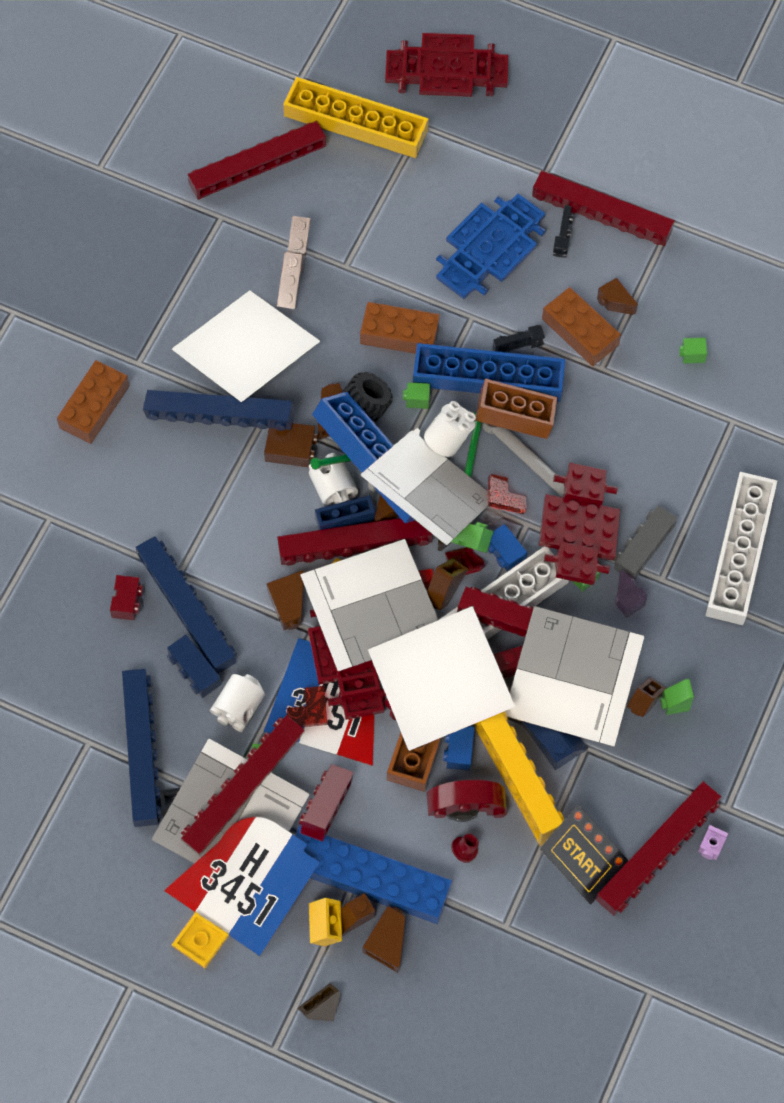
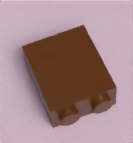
[264,423,318,468]

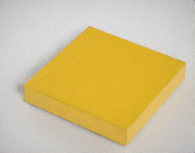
[172,912,229,969]

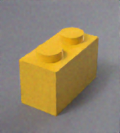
[309,898,342,946]

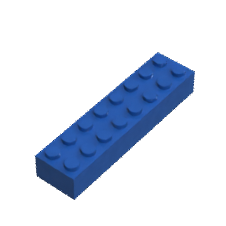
[413,343,565,402]
[312,392,415,523]
[295,826,452,925]

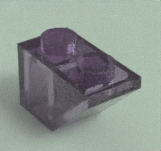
[615,570,647,618]

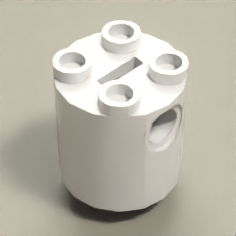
[424,401,476,457]
[309,453,358,507]
[210,674,265,732]

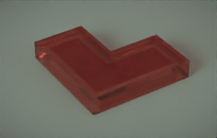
[488,474,526,514]
[287,686,328,727]

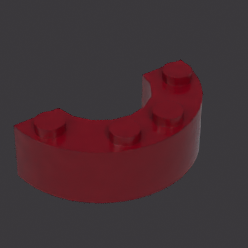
[426,780,507,818]

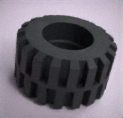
[342,372,393,422]

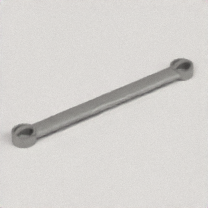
[482,423,564,497]

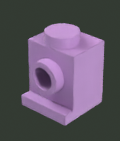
[698,825,728,860]

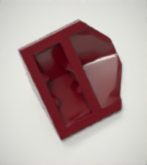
[445,547,486,575]

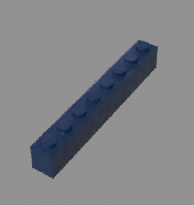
[143,390,295,431]
[135,536,237,674]
[122,669,162,827]

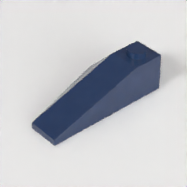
[519,720,588,770]

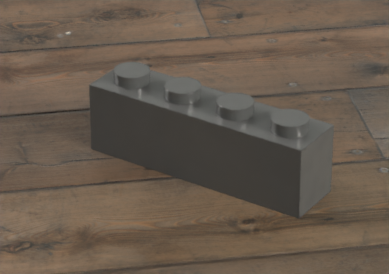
[614,505,677,581]

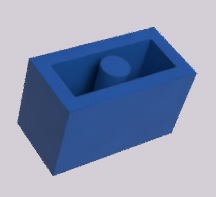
[487,524,527,572]
[443,726,474,771]

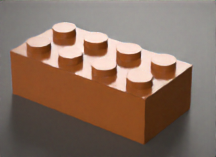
[542,287,621,367]
[360,302,440,354]
[57,360,130,444]
[475,379,557,439]
[387,732,443,792]

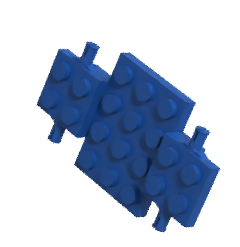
[436,194,546,299]

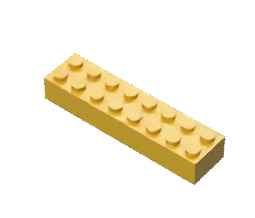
[283,77,428,158]
[473,711,565,846]

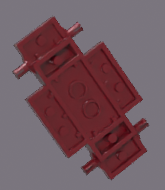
[385,33,508,97]
[539,463,620,585]
[308,609,386,720]

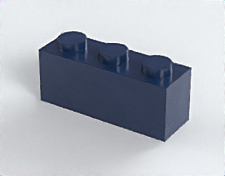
[315,495,375,530]
[167,635,222,698]

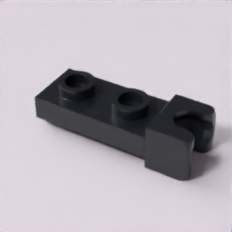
[553,205,574,258]
[493,325,545,352]

